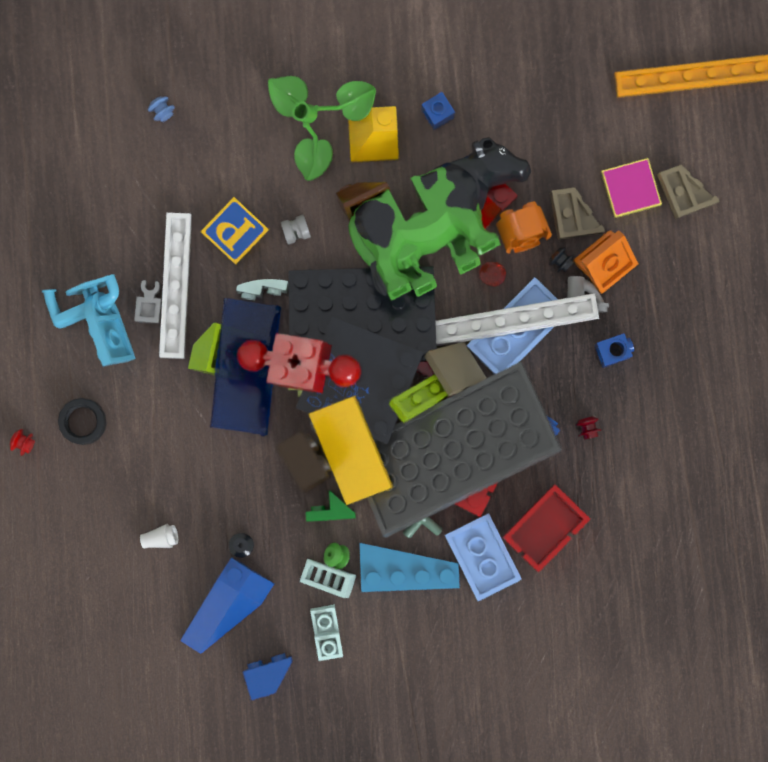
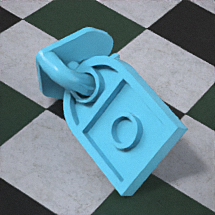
[42,274,136,366]

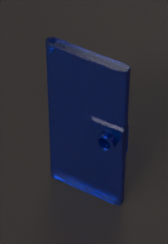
[210,298,281,436]

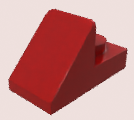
[481,183,518,229]

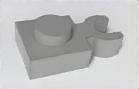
[134,280,162,324]

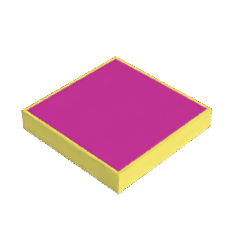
[601,158,662,218]

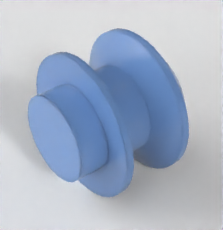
[148,96,175,122]

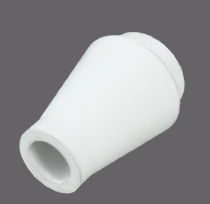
[140,524,178,549]

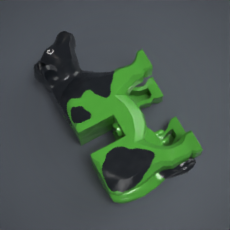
[348,137,531,300]

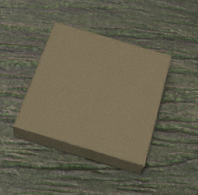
[424,342,487,396]

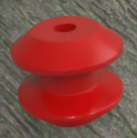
[10,429,35,456]

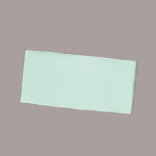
[236,279,289,301]
[310,605,343,661]

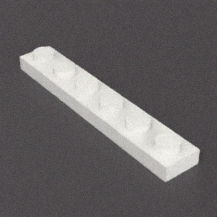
[159,213,192,359]

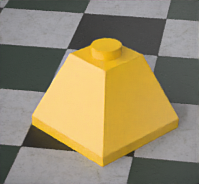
[348,106,399,163]

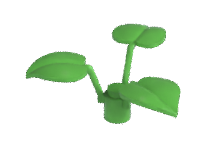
[268,76,376,181]

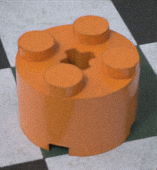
[496,201,552,253]

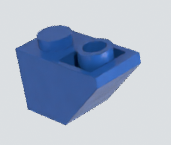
[243,653,293,700]

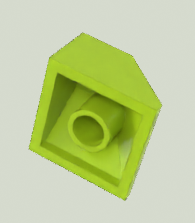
[188,323,253,381]

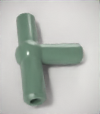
[403,517,443,538]

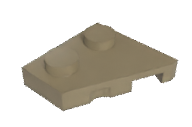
[657,165,720,219]
[550,187,605,240]

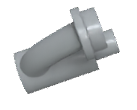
[567,276,609,313]

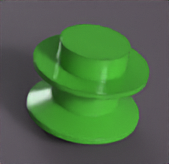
[324,543,350,569]

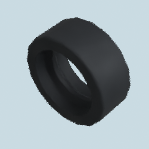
[58,398,107,445]

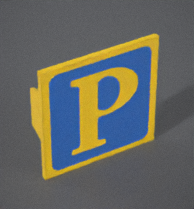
[201,197,269,265]

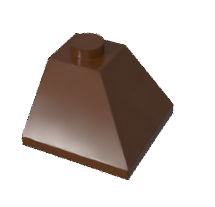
[336,182,391,222]

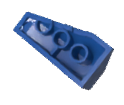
[180,557,274,654]

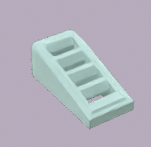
[300,559,356,598]

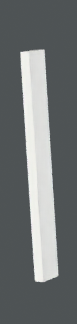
[435,293,599,347]

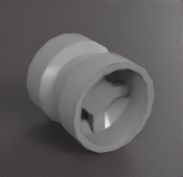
[281,214,311,245]

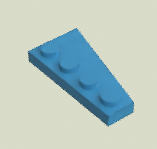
[360,543,460,592]

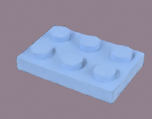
[445,513,522,601]

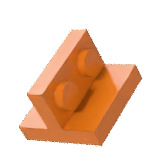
[573,230,638,294]

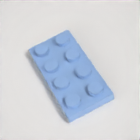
[467,278,558,374]

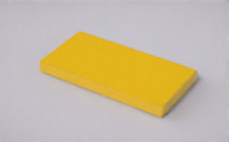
[309,395,393,505]

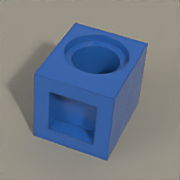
[421,92,455,130]
[594,333,634,368]

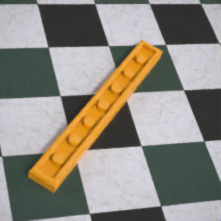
[614,55,768,97]

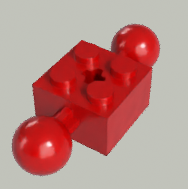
[237,333,361,394]

